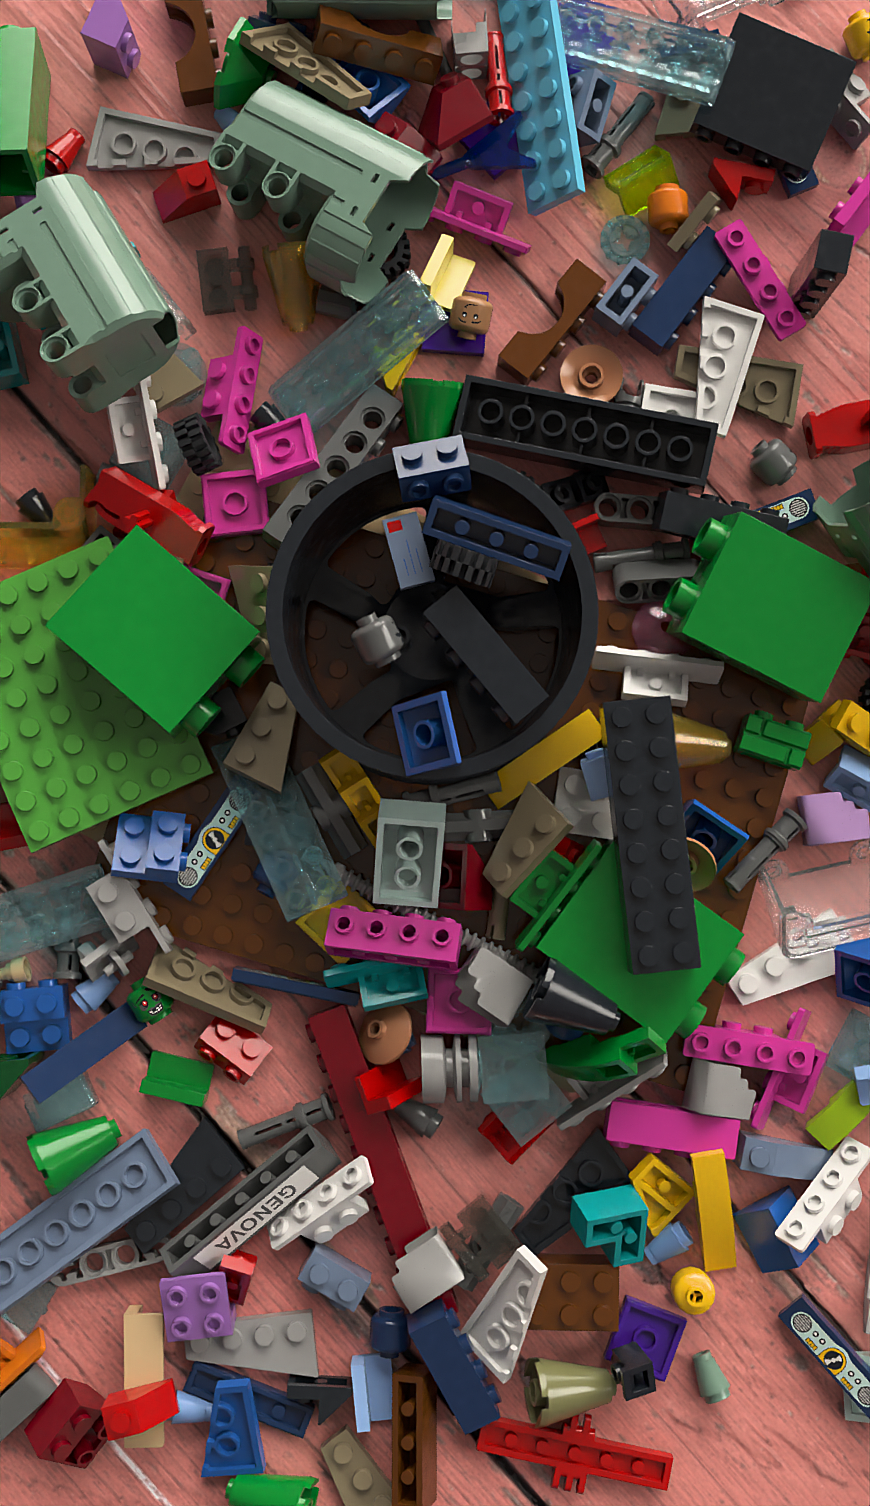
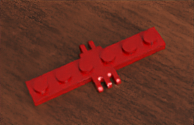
[476,1413,674,1494]

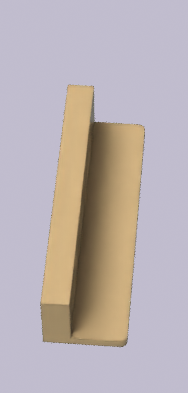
[124,1305,165,1448]

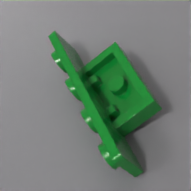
[509,839,602,952]

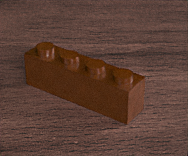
[392,1363,437,1506]

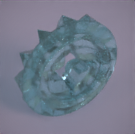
[600,215,650,265]

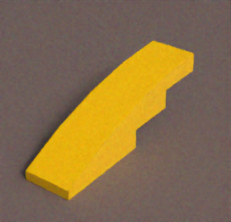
[487,709,602,810]
[318,749,381,849]
[690,1149,737,1272]

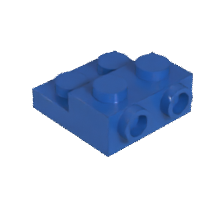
[111,810,191,883]
[0,978,73,1054]

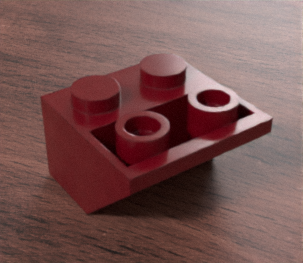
[24,1378,108,1469]

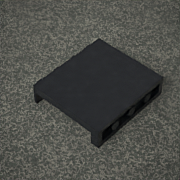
[689,12,857,180]

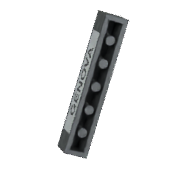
[159,1124,342,1277]

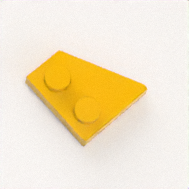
[628,1152,694,1237]

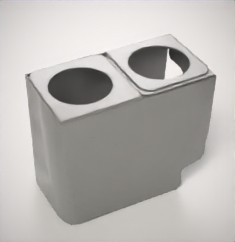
[451,9,488,80]
[455,946,533,1027]
[681,1057,756,1120]
[392,1226,465,1314]

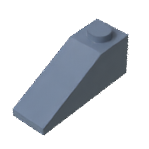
[733,1130,834,1181]

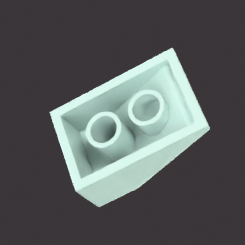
[372,798,446,908]

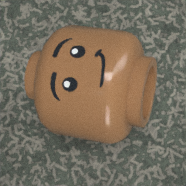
[449,291,493,341]

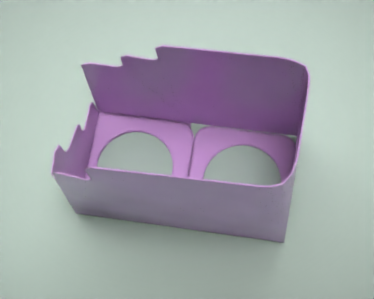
[797,791,870,846]

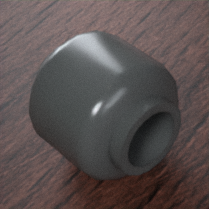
[750,439,797,486]
[351,612,404,668]

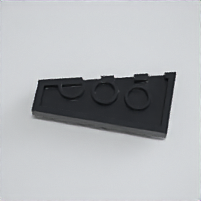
[513,1126,631,1256]

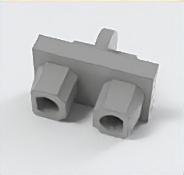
[77,925,140,983]

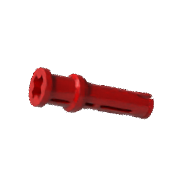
[485,31,515,127]

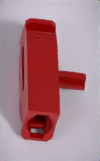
[802,399,870,460]
[83,466,215,567]

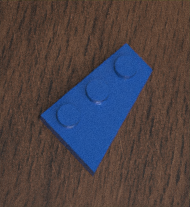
[201,1378,266,1477]

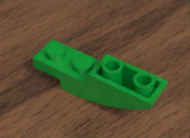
[535,1026,666,1082]

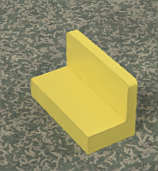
[418,234,475,313]

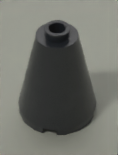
[523,957,621,1035]

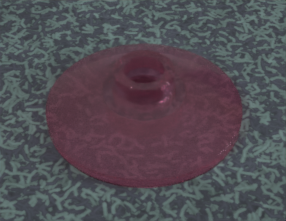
[632,601,692,656]

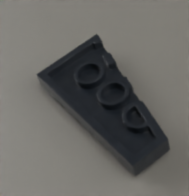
[124,1117,246,1254]

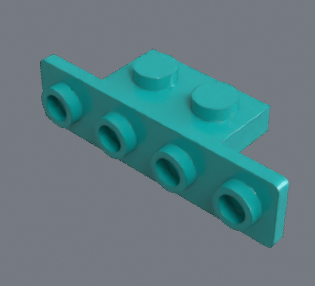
[323,960,429,1012]

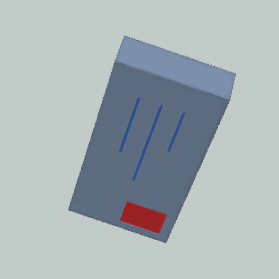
[382,511,435,591]

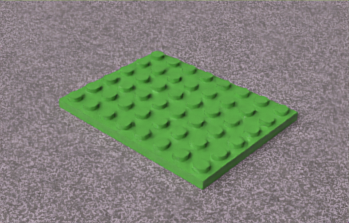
[0,536,214,853]

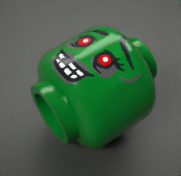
[126,976,175,1025]

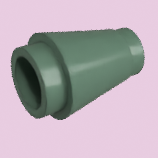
[692,1350,731,1404]

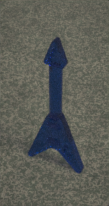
[431,111,537,181]

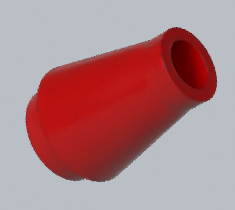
[45,128,85,175]

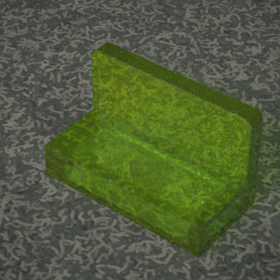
[603,145,680,218]

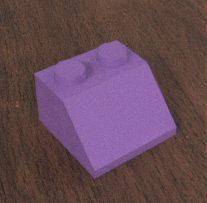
[80,0,141,79]

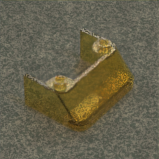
[0,465,97,569]

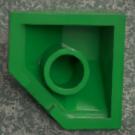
[214,17,277,110]

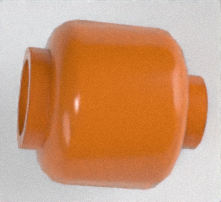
[647,183,689,235]

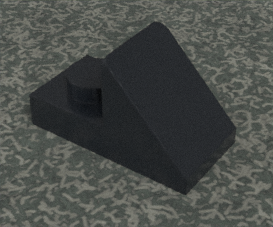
[287,1374,353,1425]

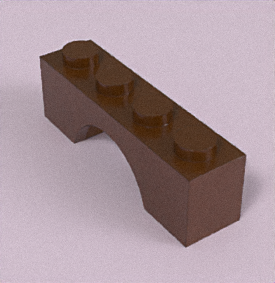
[164,0,222,107]
[312,4,444,86]
[497,259,607,386]

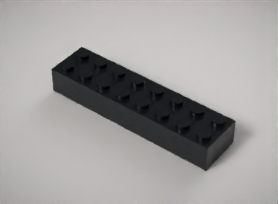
[452,374,719,495]
[598,695,702,975]

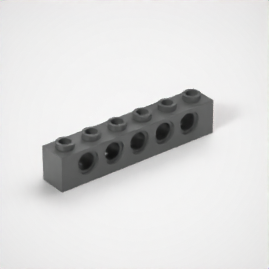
[263,383,404,550]

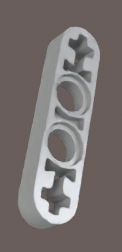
[50,1234,172,1286]

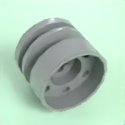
[421,1034,483,1104]

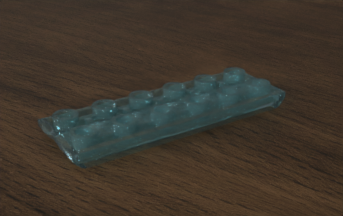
[557,0,736,107]
[268,269,450,434]
[211,737,348,923]
[0,863,110,962]

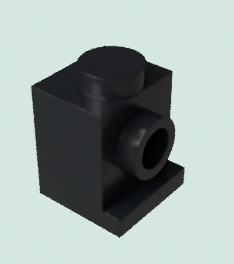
[610,1341,656,1401]

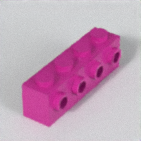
[324,905,463,971]
[602,1097,740,1160]

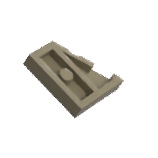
[667,191,724,252]

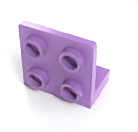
[159,1271,237,1342]

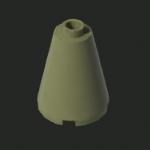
[524,1357,617,1428]

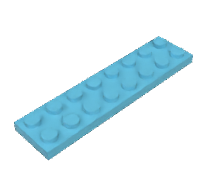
[497,0,585,216]

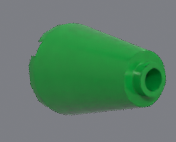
[401,378,464,444]
[26,1116,122,1196]
[225,1474,319,1506]

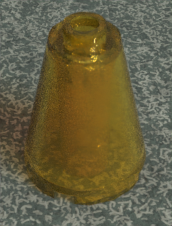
[261,241,320,332]
[672,713,732,769]

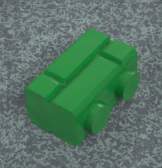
[733,710,812,771]

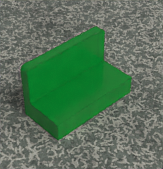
[139,1050,215,1107]

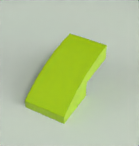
[805,1079,870,1151]

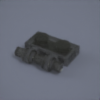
[196,246,259,316]
[439,1194,522,1282]

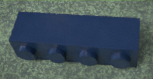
[628,226,732,357]
[422,495,572,581]
[406,1298,502,1435]

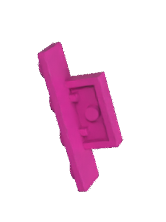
[827,172,870,247]
[428,180,532,257]
[714,219,806,341]
[201,326,263,455]
[750,1007,829,1130]
[682,1020,815,1076]

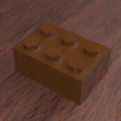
[527,1253,620,1332]

